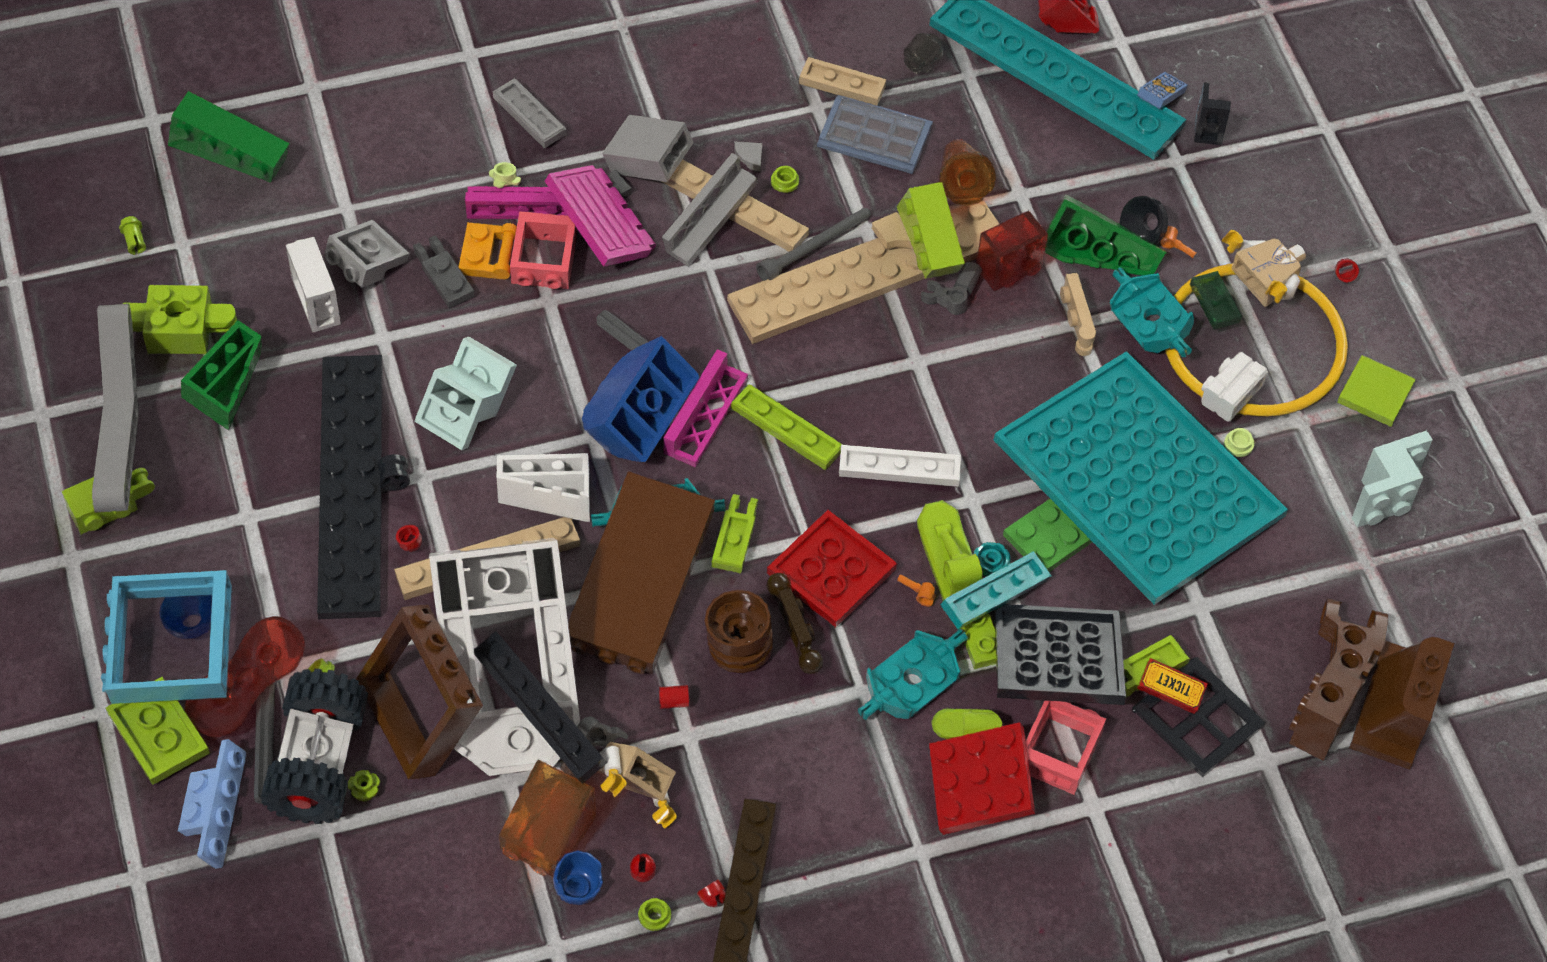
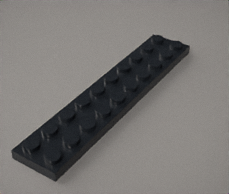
[317,355,383,620]

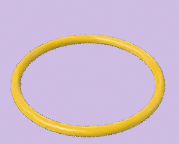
[1165,263,1348,416]

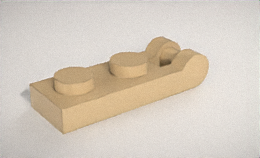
[1060,273,1096,356]

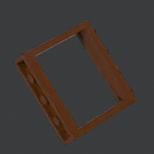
[356,604,483,780]

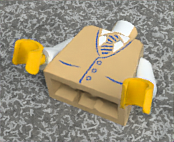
[1221,230,1306,307]
[597,742,677,828]

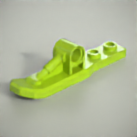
[917,500,996,669]

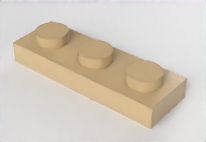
[799,57,886,106]

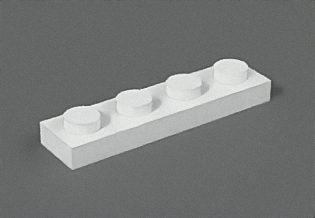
[839,445,961,487]

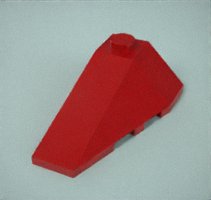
[1038,0,1100,33]

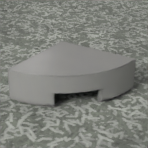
[734,141,762,171]

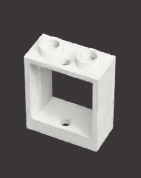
[286,237,340,333]

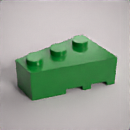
[181,320,262,431]

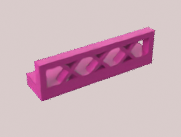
[465,186,568,219]
[664,349,748,467]

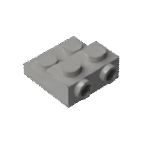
[325,220,410,288]

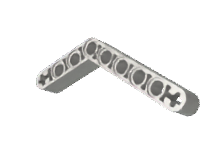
[92,304,139,513]

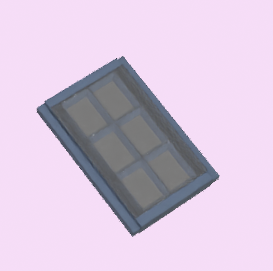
[817,95,933,174]

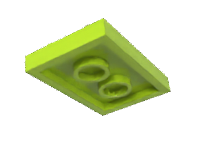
[105,677,210,785]

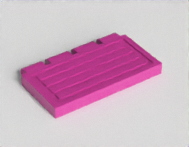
[545,165,656,267]

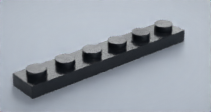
[474,631,607,784]

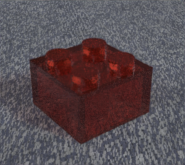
[976,210,1048,292]

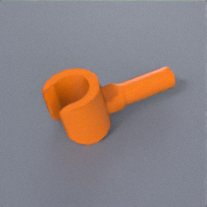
[1160,226,1197,258]
[897,575,936,607]

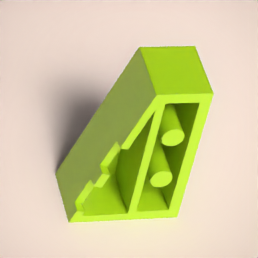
[897,182,965,279]

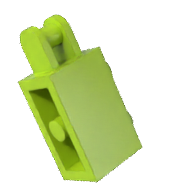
[61,468,155,534]

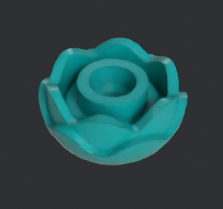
[973,542,1010,577]

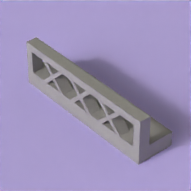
[662,153,758,267]

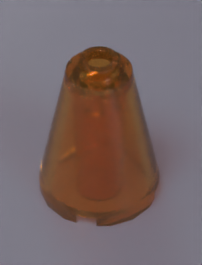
[939,139,996,206]

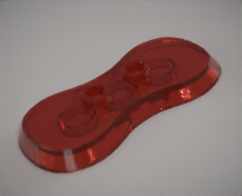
[185,616,305,737]

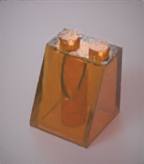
[499,759,596,877]

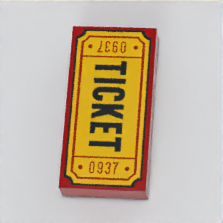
[1137,658,1207,714]

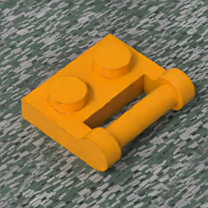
[459,222,517,279]

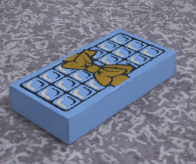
[1137,72,1188,109]

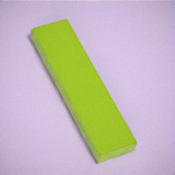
[731,384,843,471]

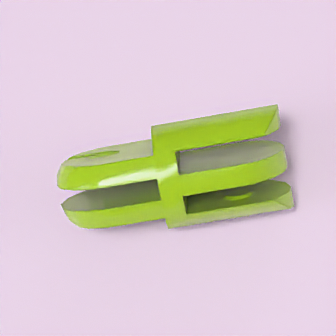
[932,709,1002,739]

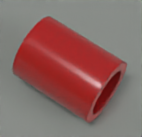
[659,685,689,709]

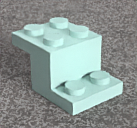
[414,337,517,450]
[1352,430,1432,528]

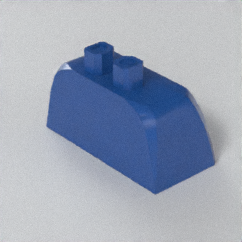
[582,336,699,462]

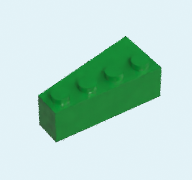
[168,91,290,183]

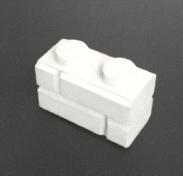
[1201,352,1268,422]

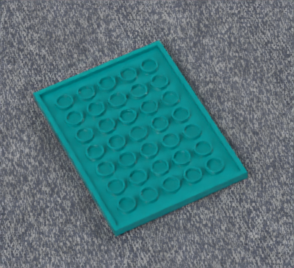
[993,351,1288,605]

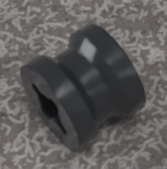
[377,454,410,491]

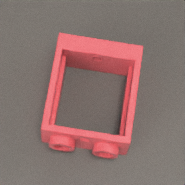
[510,211,577,289]
[1026,701,1106,795]

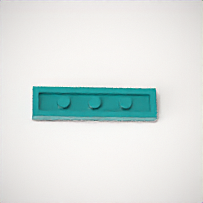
[940,551,1051,630]

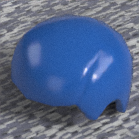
[553,850,603,905]

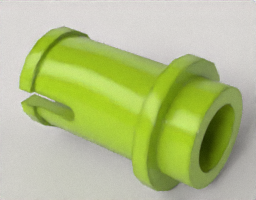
[119,216,146,255]

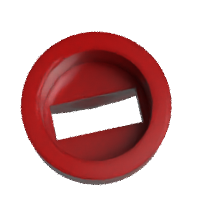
[1335,258,1359,282]
[396,525,422,552]
[630,853,656,882]
[697,879,726,907]

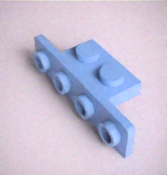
[178,739,246,869]

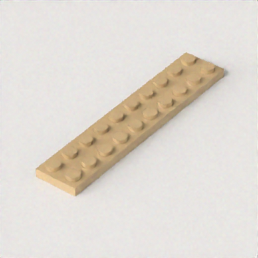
[727,199,1009,344]

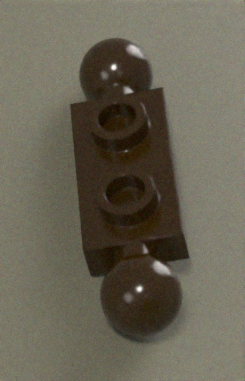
[766,573,823,674]

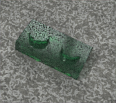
[1189,271,1242,330]

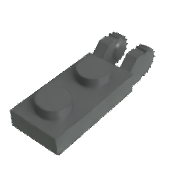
[413,235,475,308]

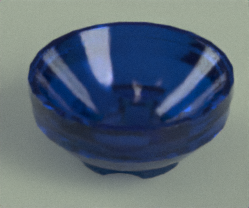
[159,595,212,639]

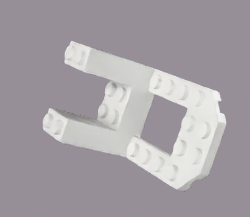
[429,538,580,776]

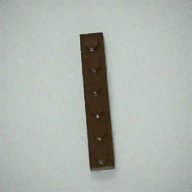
[713,798,776,962]

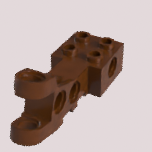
[1289,598,1389,761]

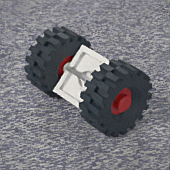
[261,669,368,824]

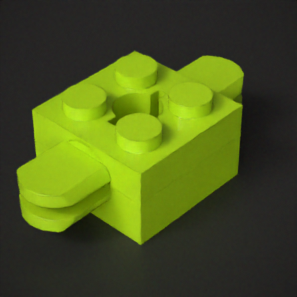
[123,285,237,354]

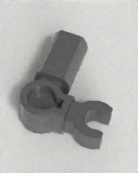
[921,262,982,315]
[560,716,628,778]

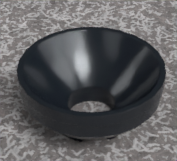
[1120,196,1168,245]

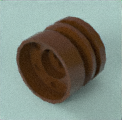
[704,590,774,673]

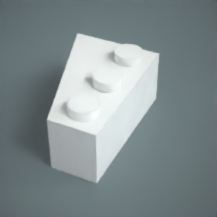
[496,453,590,522]

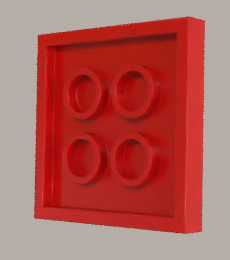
[767,510,897,628]
[929,722,1035,835]

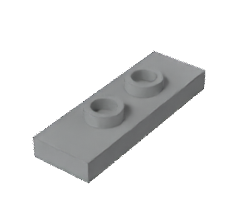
[493,78,567,148]

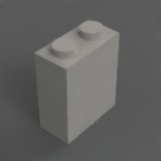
[602,115,693,182]

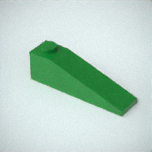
[1038,194,1166,275]

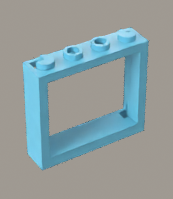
[101,570,232,704]

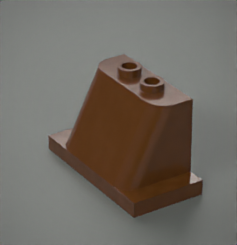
[1349,637,1455,770]

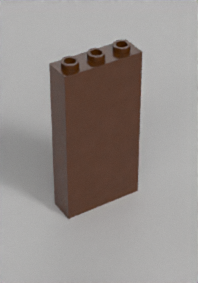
[568,471,715,674]

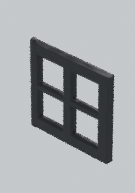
[1132,657,1266,777]

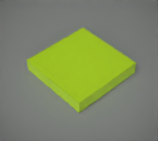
[1337,355,1416,427]

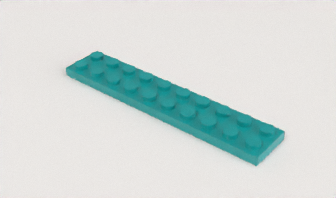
[929,0,1186,160]

